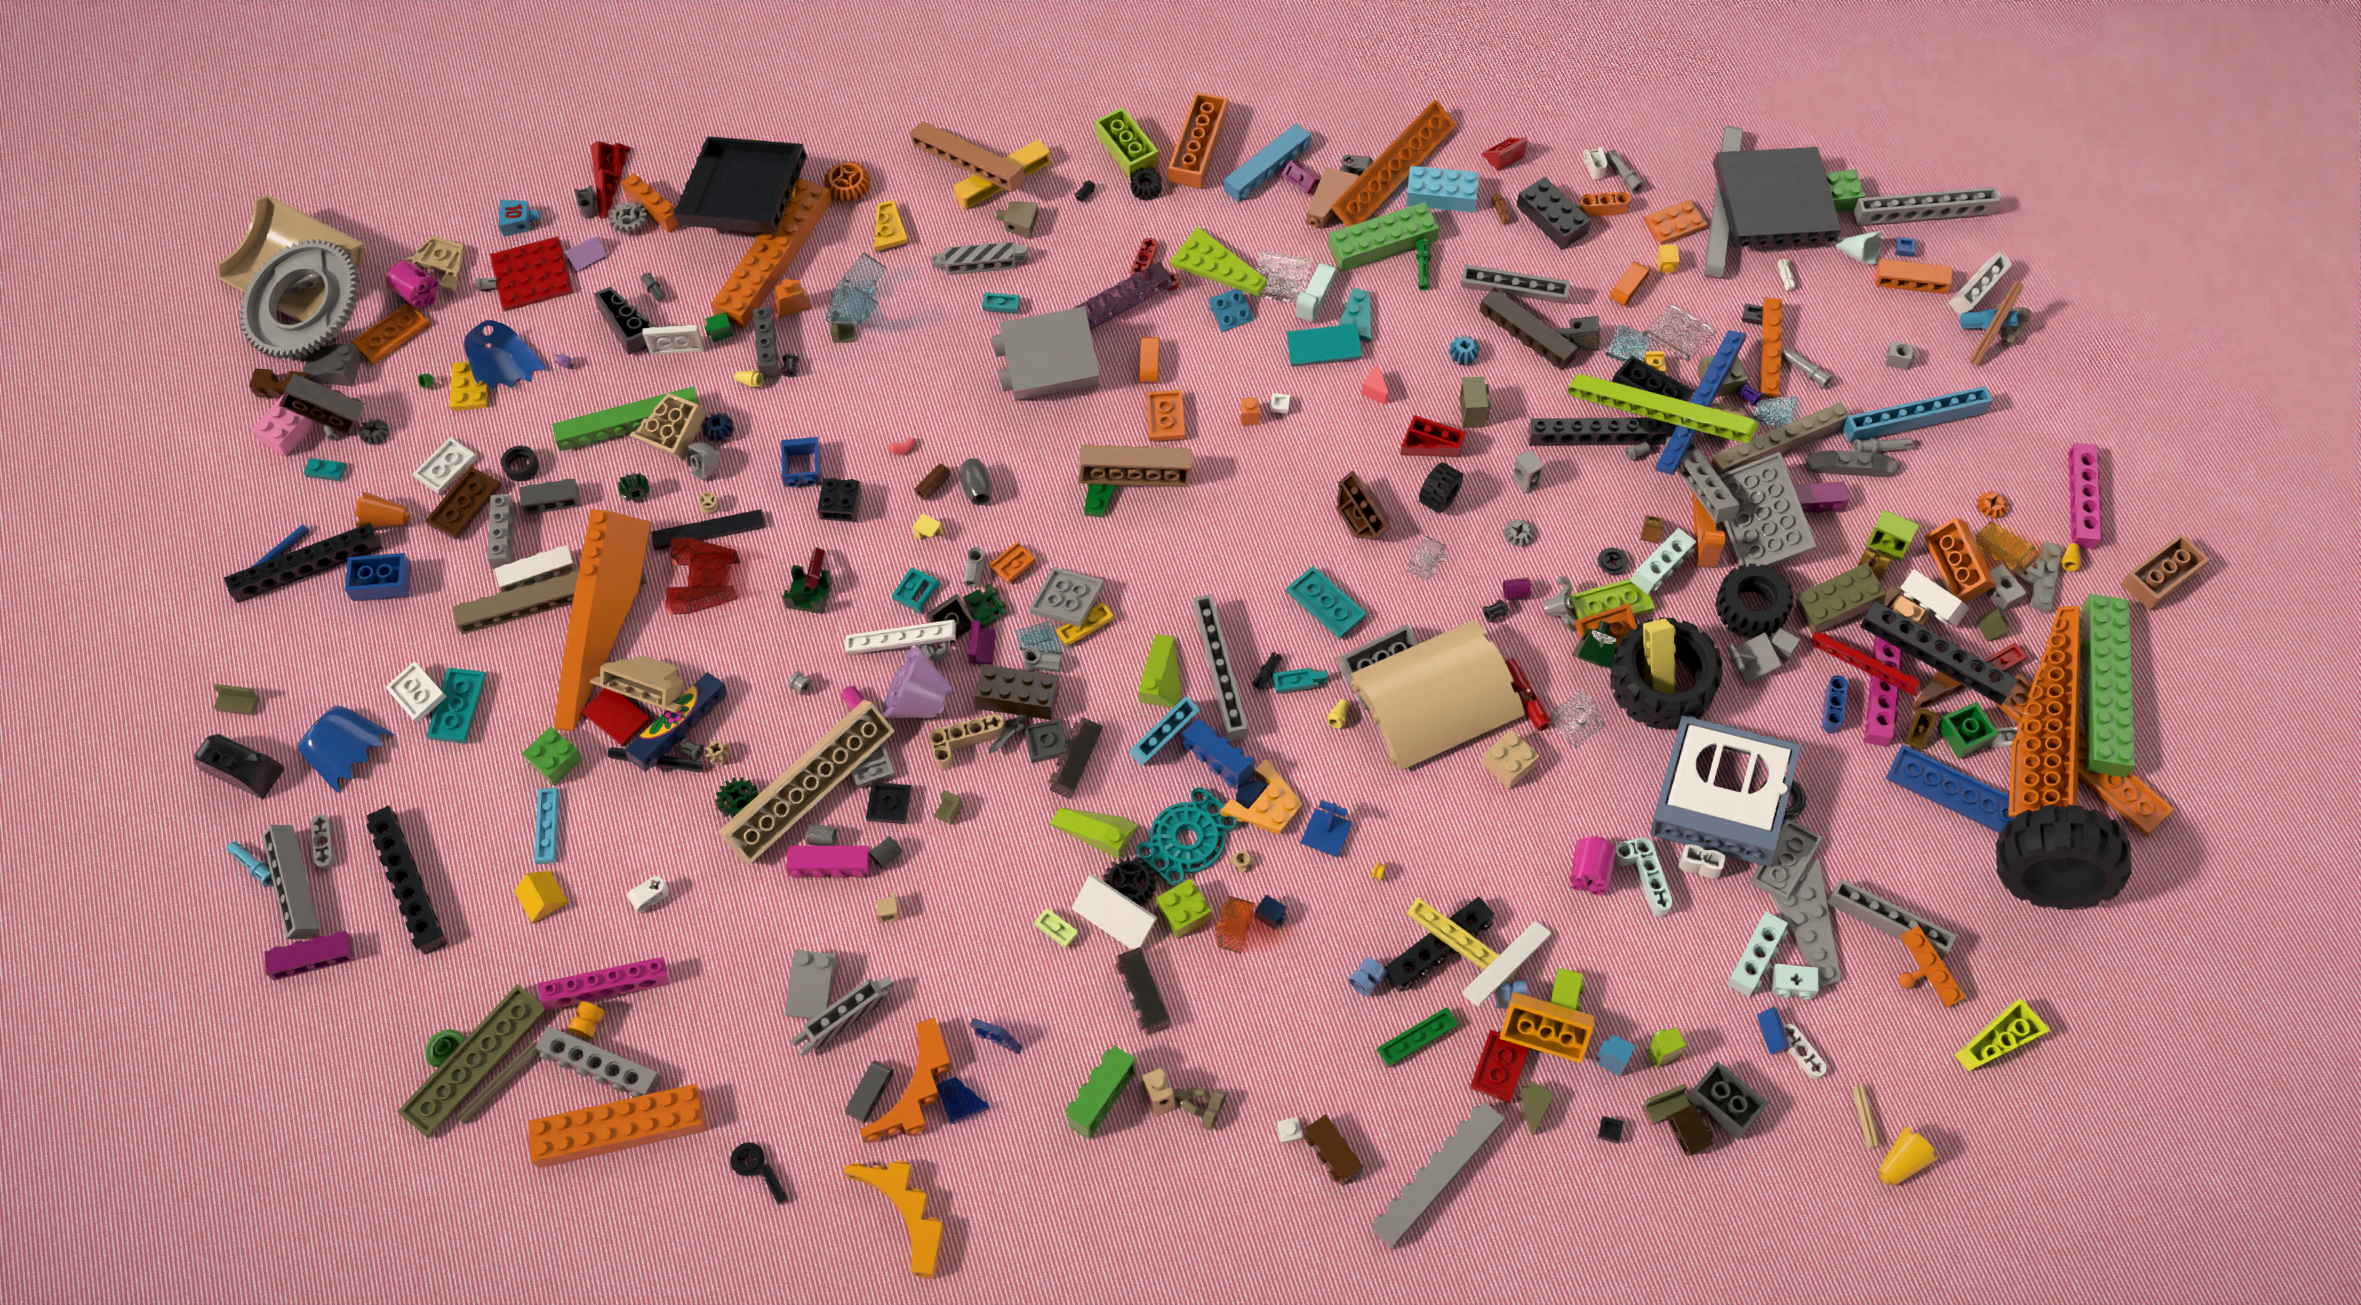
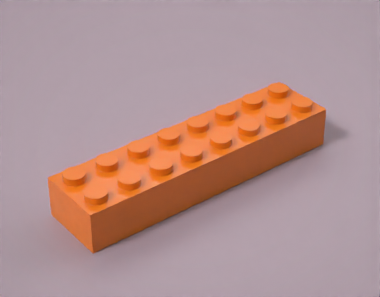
[528,1083,707,1169]

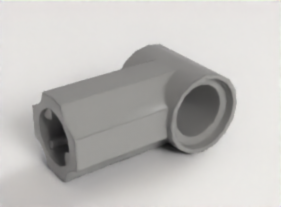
[963,547,986,588]
[1023,648,1062,672]

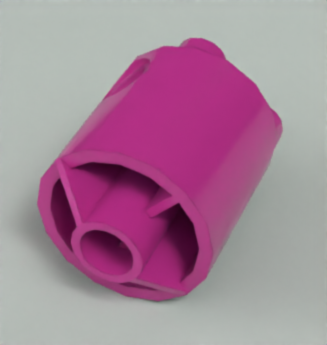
[386,260,439,308]
[1570,836,1616,895]

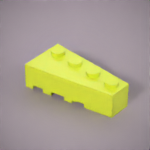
[1954,998,2051,1071]

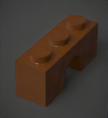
[249,368,312,399]

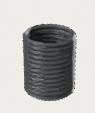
[869,836,902,868]

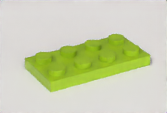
[1569,578,1655,619]

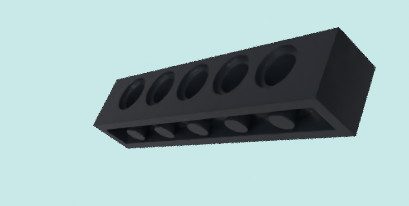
[1384,896,1495,992]

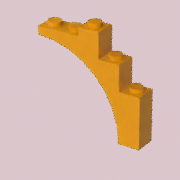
[844,1160,945,1279]

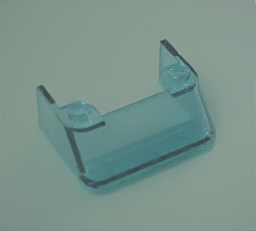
[825,252,887,325]

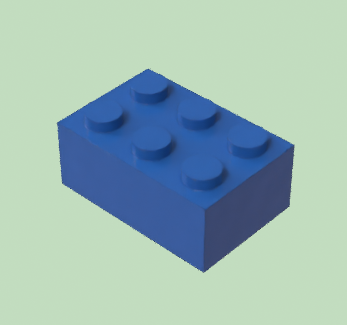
[345,553,412,601]

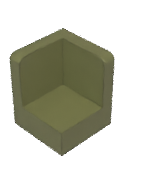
[830,317,855,343]
[1978,608,2009,641]
[935,790,963,825]

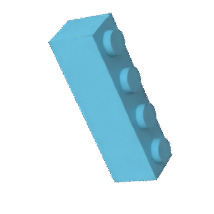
[1128,696,1200,766]

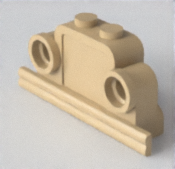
[590,656,684,713]

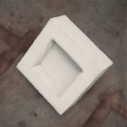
[1270,393,1290,414]
[1277,1117,1302,1144]

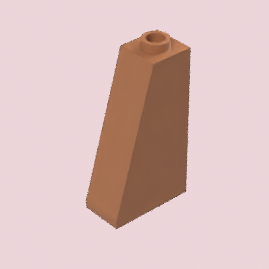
[1306,167,1359,229]

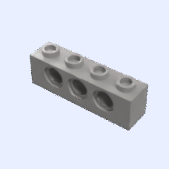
[487,494,515,570]

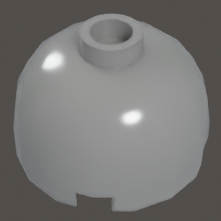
[685,442,720,480]

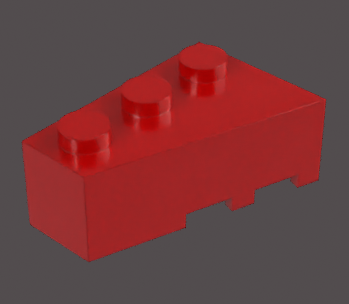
[1401,415,1466,457]

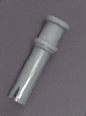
[1606,150,1645,194]
[1781,347,1833,389]
[1853,438,1912,453]

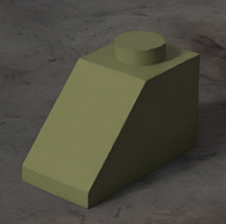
[1519,1081,1555,1135]

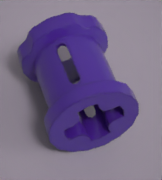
[1738,383,1763,406]

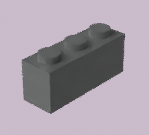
[519,478,581,515]

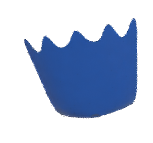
[464,320,546,389]
[297,706,394,793]

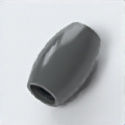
[960,458,992,506]

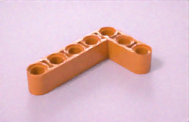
[1692,491,1725,567]

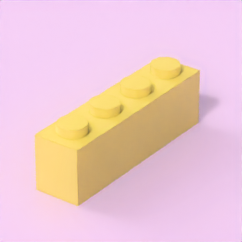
[1643,618,1676,694]

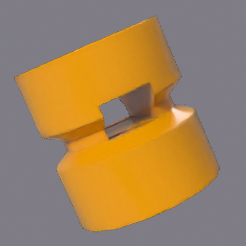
[567,1001,605,1039]

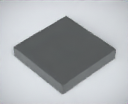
[1024,718,1070,763]

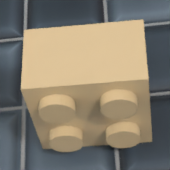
[1481,729,1540,789]

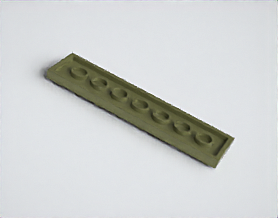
[397,984,549,1139]

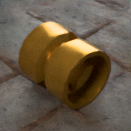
[1857,547,1892,579]

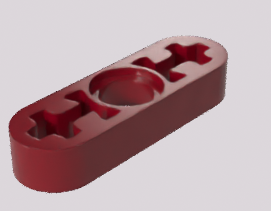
[805,547,825,590]

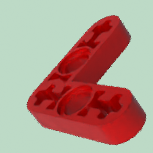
[1130,238,1180,291]

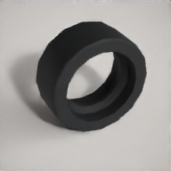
[501,445,539,482]

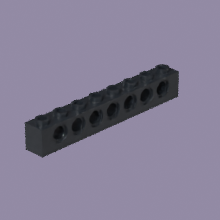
[1528,417,1677,446]
[224,523,382,603]
[1860,601,2018,705]
[366,805,448,955]

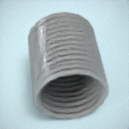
[806,823,837,846]

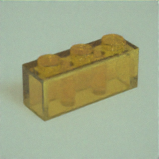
[1975,521,2038,573]

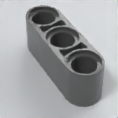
[845,1060,894,1123]

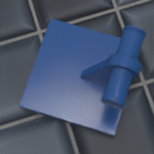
[1301,800,1352,858]

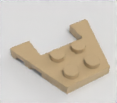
[405,236,465,293]

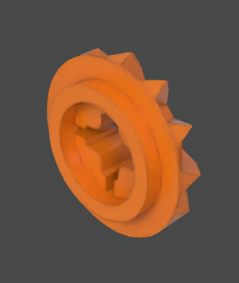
[1977,491,2008,518]

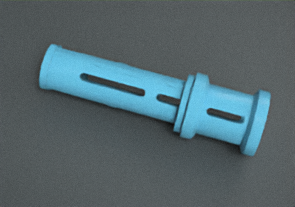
[226,841,273,887]

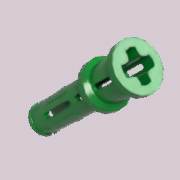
[1416,239,1431,291]

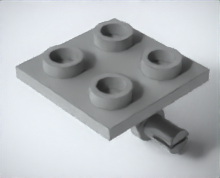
[1726,633,1782,683]

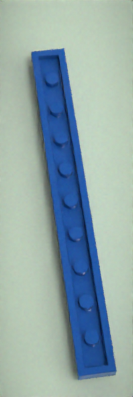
[1656,330,1746,475]

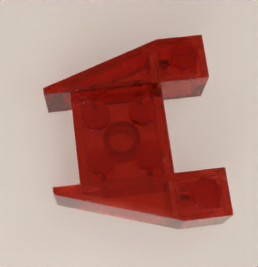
[665,538,741,615]

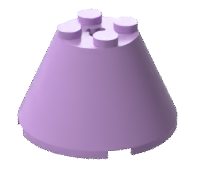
[881,646,952,718]

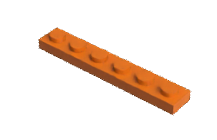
[1760,297,1782,398]

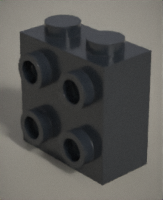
[817,478,862,522]

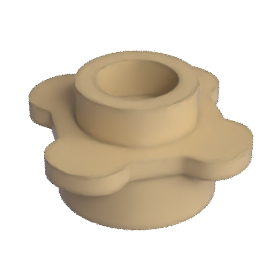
[1230,849,1254,873]

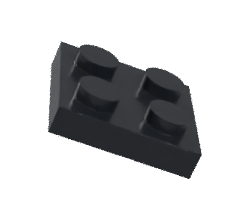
[866,782,912,824]

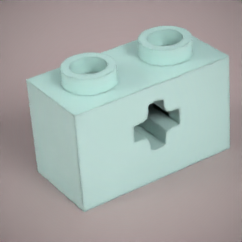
[1771,964,1818,1000]

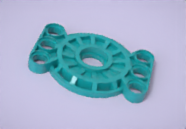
[1136,787,1238,887]

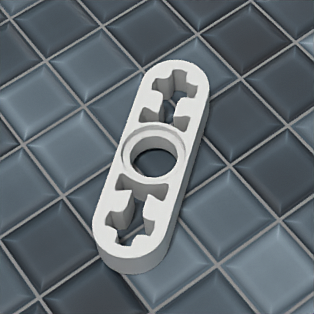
[1783,1024,1827,1079]

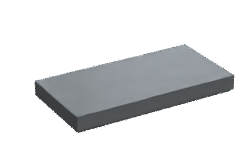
[1750,819,1824,901]

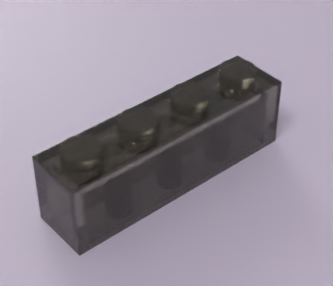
[1049,717,1103,800]
[1115,947,1171,1036]

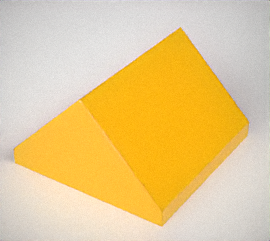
[514,870,569,923]

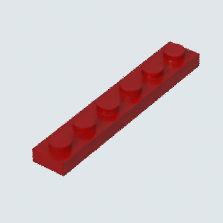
[1812,632,1921,697]

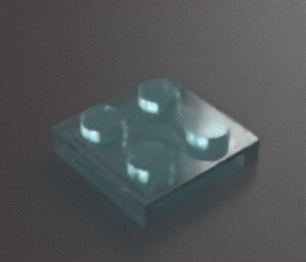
[1606,325,1653,362]

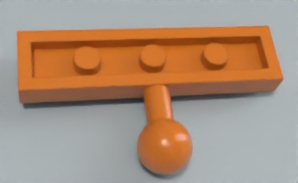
[1898,925,1965,1007]

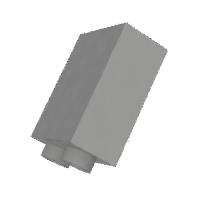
[992,306,1100,401]

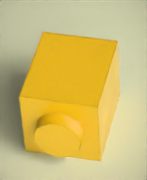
[1657,245,1679,273]

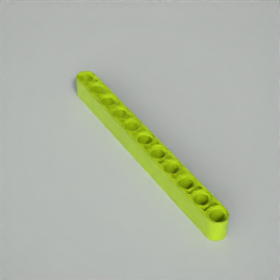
[1567,374,1759,443]

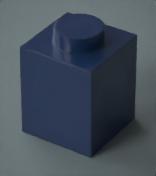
[1255,894,1288,930]

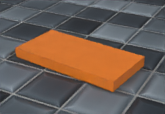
[351,302,431,365]

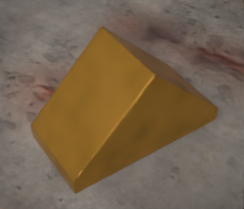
[1640,514,1664,544]
[1905,707,1939,750]

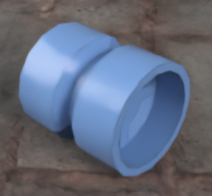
[1348,957,1387,997]
[1495,981,1528,1008]

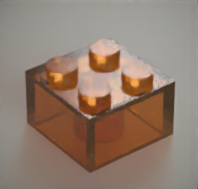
[1215,896,1253,954]

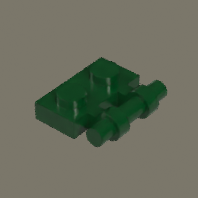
[963,584,1008,628]

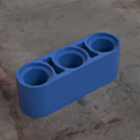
[1822,675,1848,734]

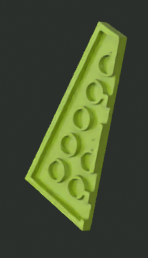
[1170,226,1268,296]

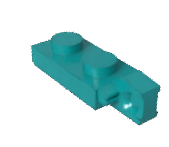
[1273,667,1328,694]

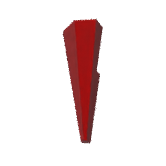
[591,141,630,219]

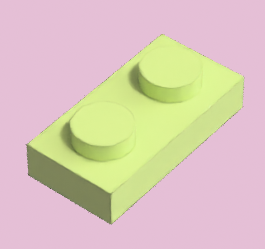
[1034,908,1078,949]

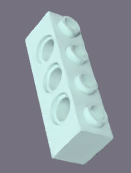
[1630,528,1696,595]
[1727,911,1788,997]

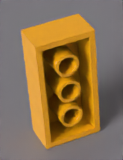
[1500,992,1594,1064]

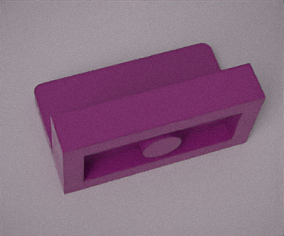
[1281,161,1321,194]
[968,621,996,664]

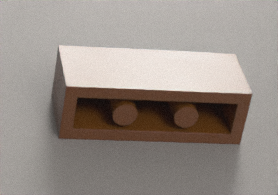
[1304,1114,1363,1186]

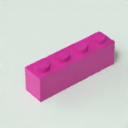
[786,846,871,878]

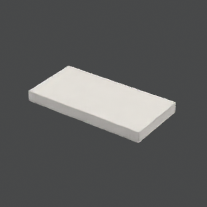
[1071,874,1157,953]

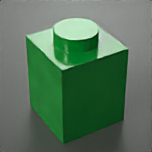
[704,312,734,342]

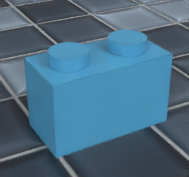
[1597,1034,1635,1077]

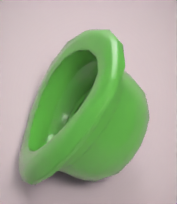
[425,1029,464,1068]

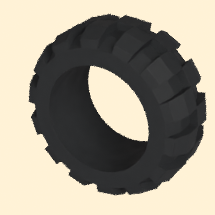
[1996,804,2132,910]

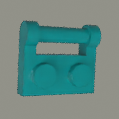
[892,567,941,614]

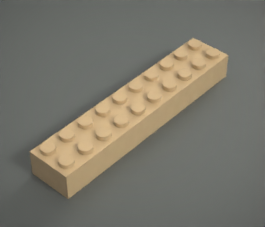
[717,700,895,865]

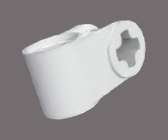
[1583,147,1607,180]
[627,876,669,913]

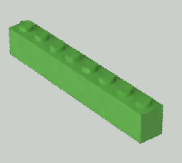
[552,386,700,451]

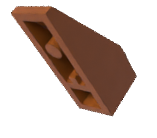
[1912,671,1965,711]

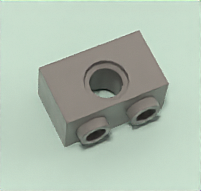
[1512,450,1545,494]
[1986,564,2027,612]

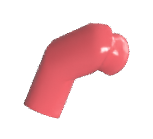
[889,437,916,455]

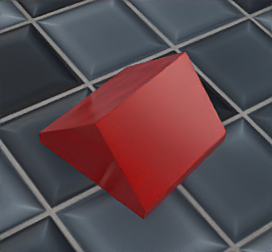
[1482,137,1527,171]

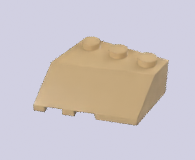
[629,393,707,460]

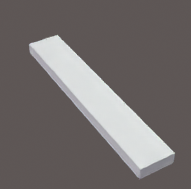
[845,620,956,655]
[1462,920,1551,1007]

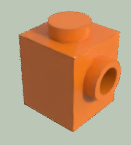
[1240,397,1260,426]

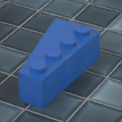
[1181,719,1255,791]

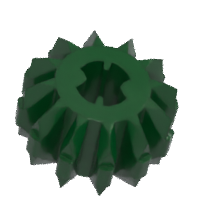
[617,472,650,502]

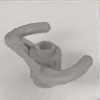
[1544,576,1577,632]

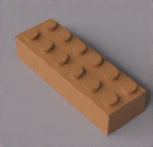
[1078,444,1192,487]

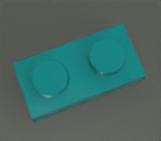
[982,292,1020,314]
[304,458,346,482]

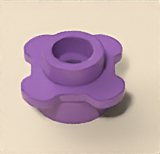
[555,353,574,369]

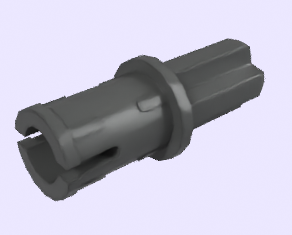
[641,272,665,302]

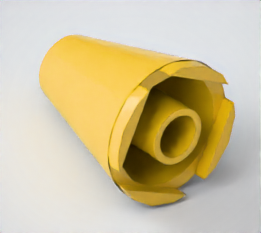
[1878,1126,1939,1186]

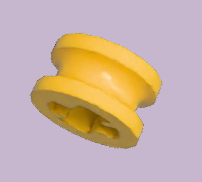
[1371,861,1386,882]

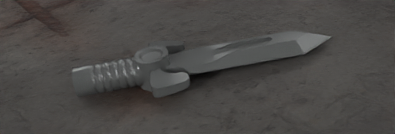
[988,715,1028,755]

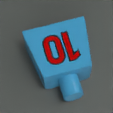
[499,200,541,237]

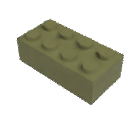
[1796,563,1886,634]

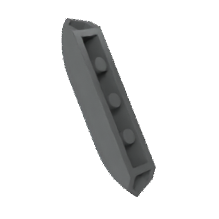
[1805,450,1900,477]

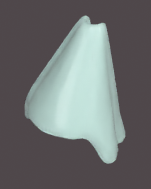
[1836,231,1882,265]

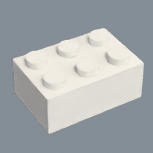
[1900,569,1970,627]

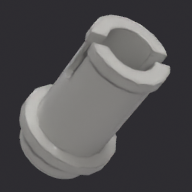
[474,277,498,291]
[1625,442,1650,460]

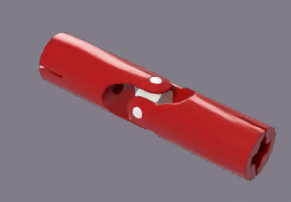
[1505,658,1552,731]

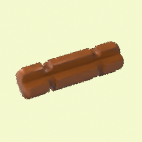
[1492,194,1511,224]

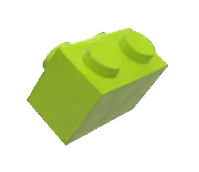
[1550,968,1585,1011]
[1647,1027,1687,1068]

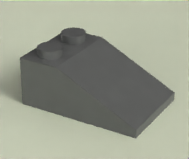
[302,343,363,387]

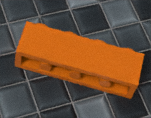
[621,173,679,233]
[1875,259,1952,294]

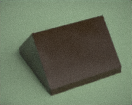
[926,593,974,643]

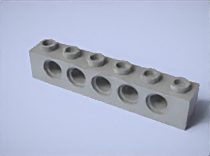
[1664,437,1739,523]
[535,1026,662,1097]

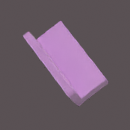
[564,236,607,271]

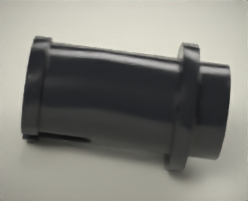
[1074,180,1095,202]

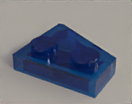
[969,1018,1023,1054]
[936,1077,990,1125]

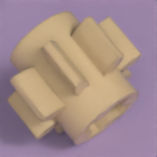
[705,740,730,765]

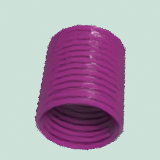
[1503,577,1531,600]

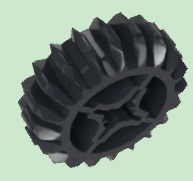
[1103,856,1157,906]

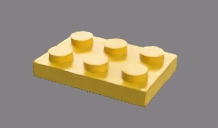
[449,361,489,411]

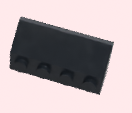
[1612,355,1694,402]

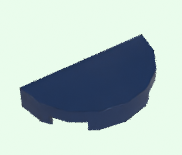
[1236,781,1267,809]

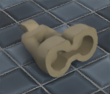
[1994,304,2031,347]
[1174,1088,1227,1131]

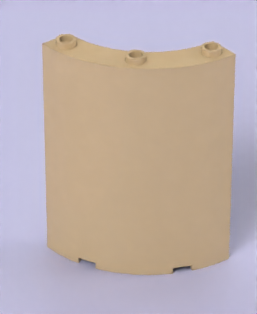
[217,194,364,322]
[1351,620,1525,771]

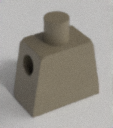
[996,201,1039,239]

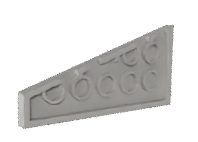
[1770,859,1841,989]

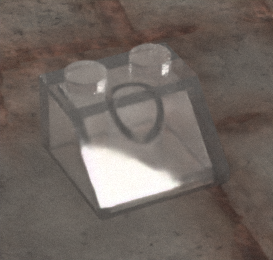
[1550,689,1605,748]

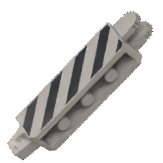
[931,242,1029,275]
[791,976,894,1056]

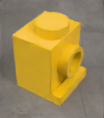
[1643,351,1666,374]

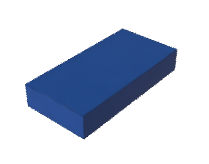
[1757,1007,1790,1055]

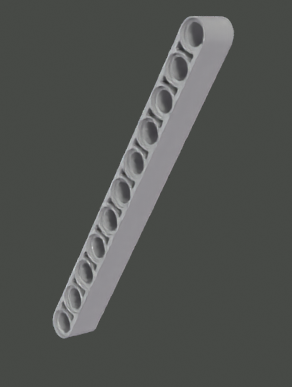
[1704,126,1743,278]

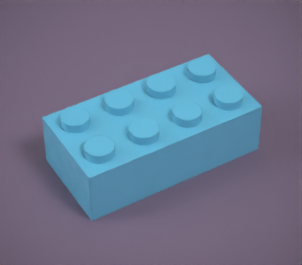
[1406,166,1479,213]

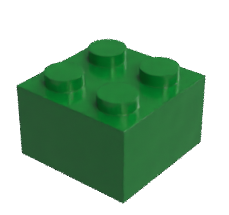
[1937,702,1999,759]

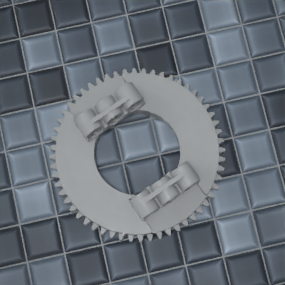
[239,239,360,360]

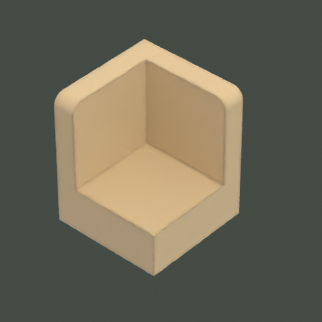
[876,891,900,923]

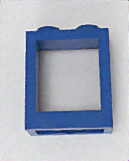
[781,437,822,487]

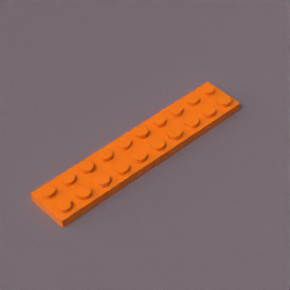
[1330,99,1457,227]
[1991,674,2174,836]

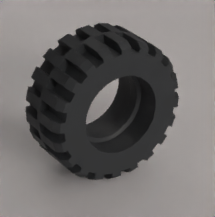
[1715,563,1794,639]

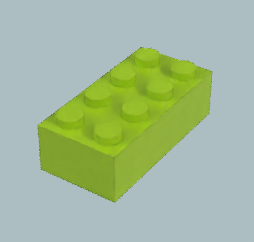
[1094,107,1159,179]

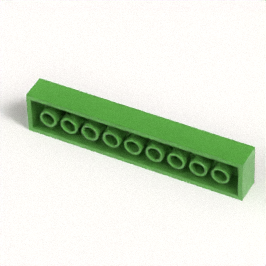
[2082,594,2135,778]

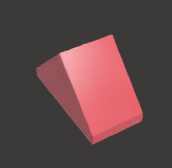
[1362,365,1389,405]

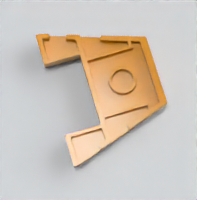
[1220,759,1303,835]

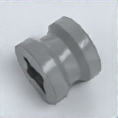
[788,671,812,695]

